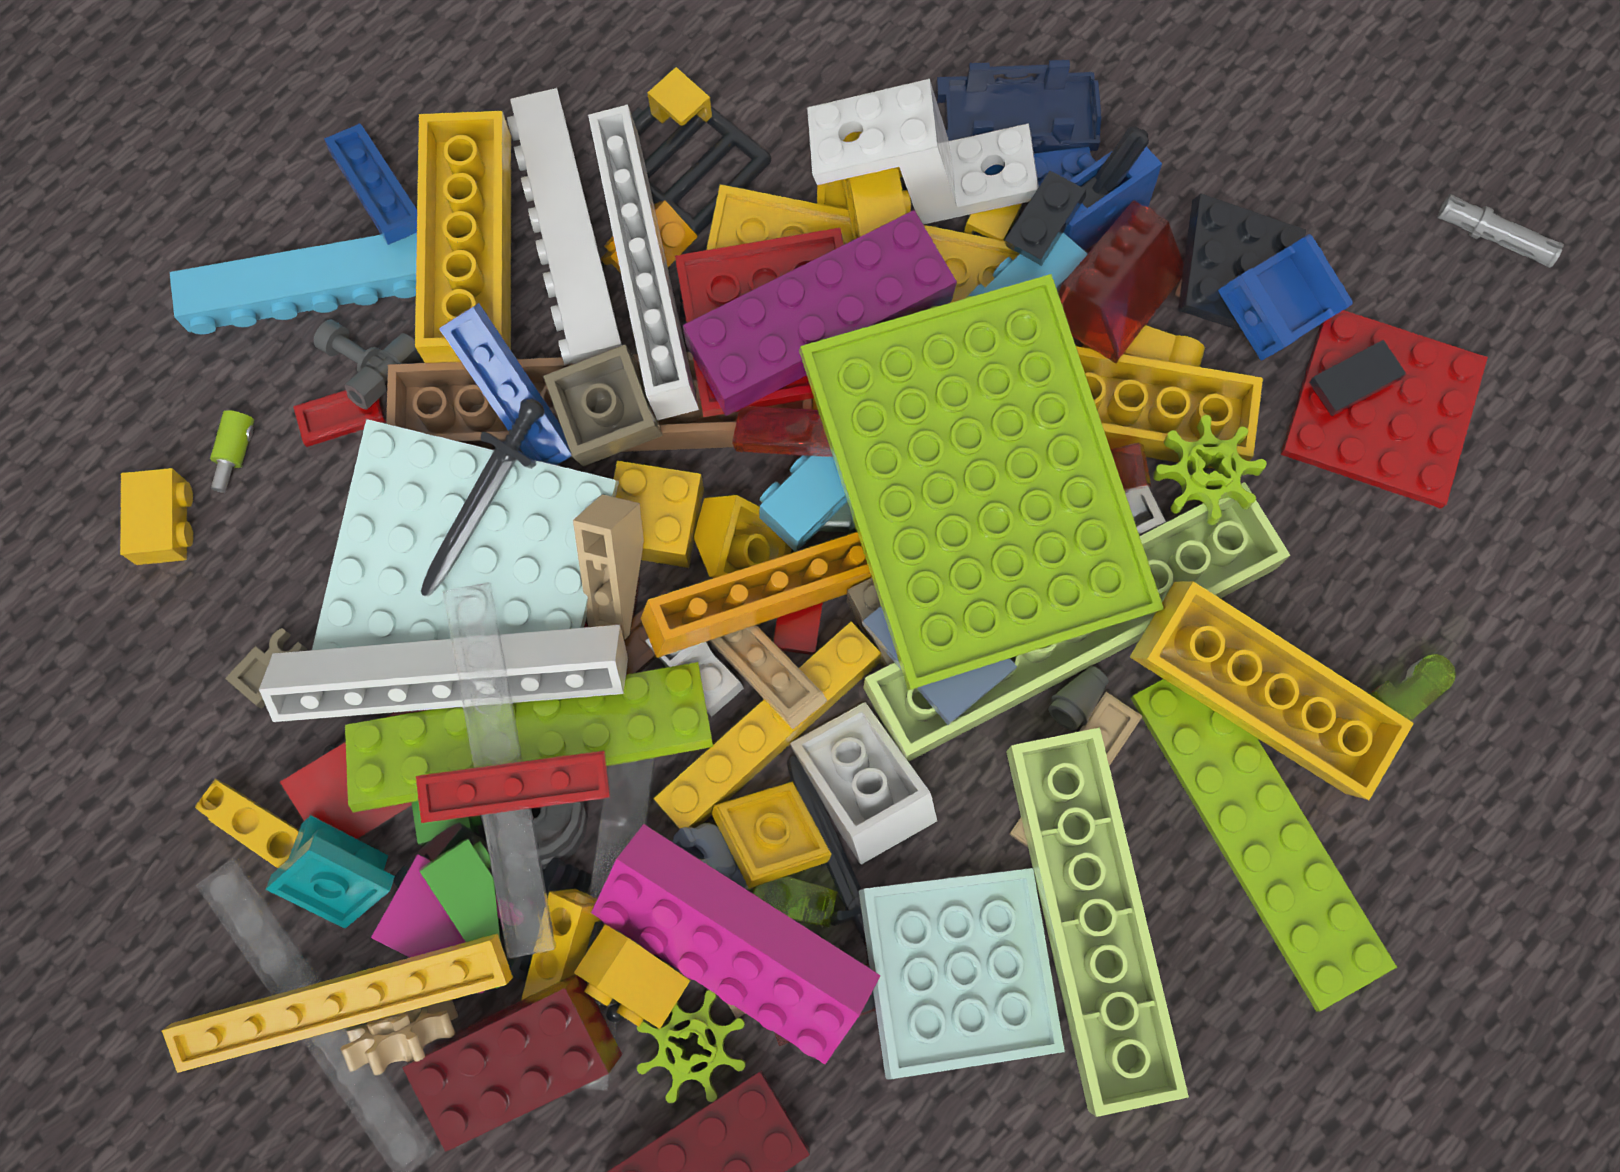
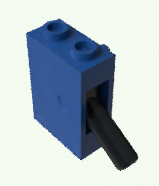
[1061,126,1162,251]

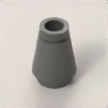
[1048,666,1109,731]

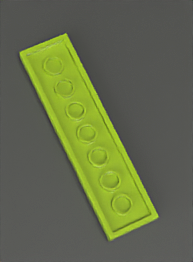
[345,662,713,813]
[1130,679,1397,1012]

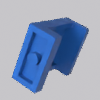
[1218,234,1353,361]

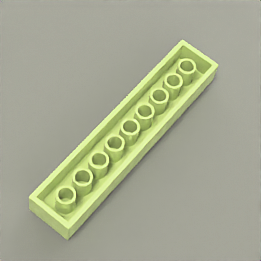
[863,482,1290,762]

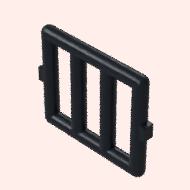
[631,105,771,236]

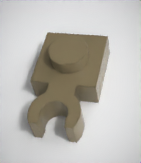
[225,628,307,709]

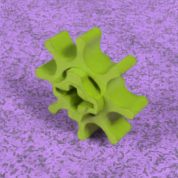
[1153,415,1267,525]
[637,990,746,1103]

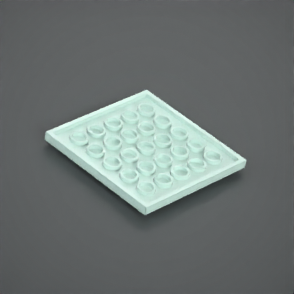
[312,419,619,650]

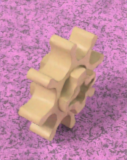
[340,999,458,1075]

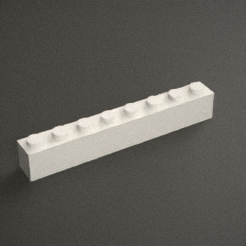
[507,88,622,366]
[588,104,699,420]
[259,625,628,722]

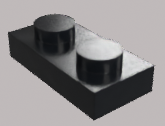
[1005,171,1086,266]

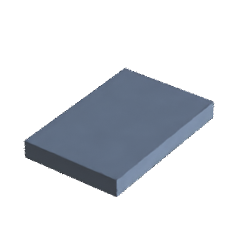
[862,606,1017,725]

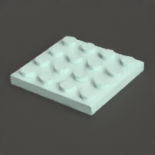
[859,868,1065,1079]

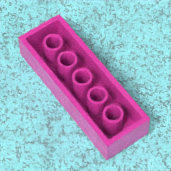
[591,824,881,1064]

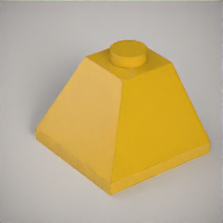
[693,495,792,578]

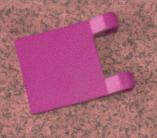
[371,854,526,993]

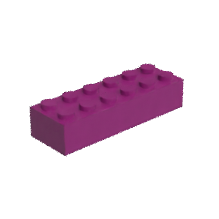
[683,210,957,416]

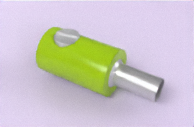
[210,410,254,493]

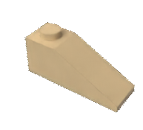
[573,494,644,639]

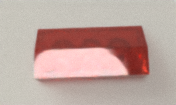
[1058,200,1184,364]

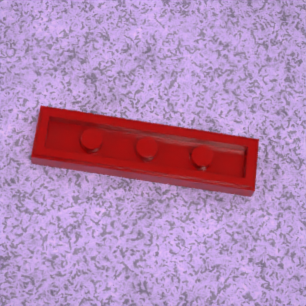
[416,750,611,823]

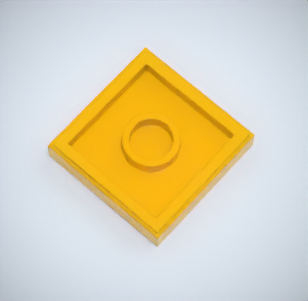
[711,781,832,888]

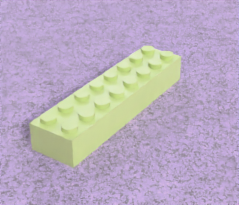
[1006,727,1189,1117]

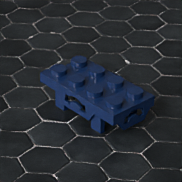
[936,60,1101,153]

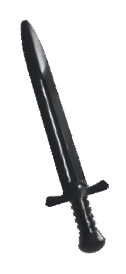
[421,398,544,596]
[787,756,869,964]

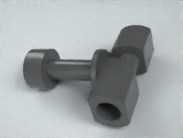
[314,319,422,409]

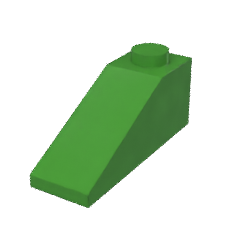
[419,838,500,989]

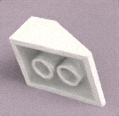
[790,702,937,864]

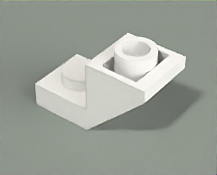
[645,638,744,717]

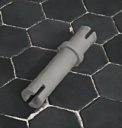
[1437,194,1564,268]

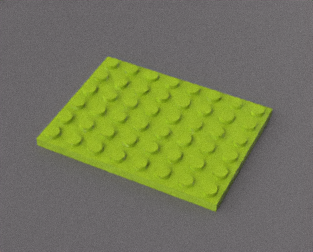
[799,274,1164,690]

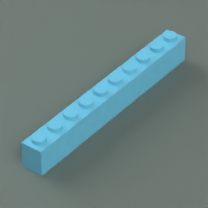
[759,232,1089,552]

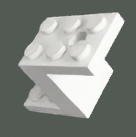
[807,79,1039,224]

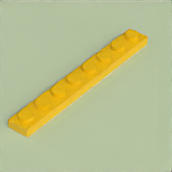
[162,934,513,1073]

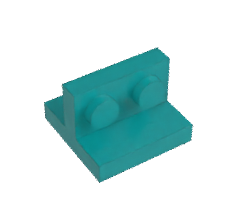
[265,815,395,928]

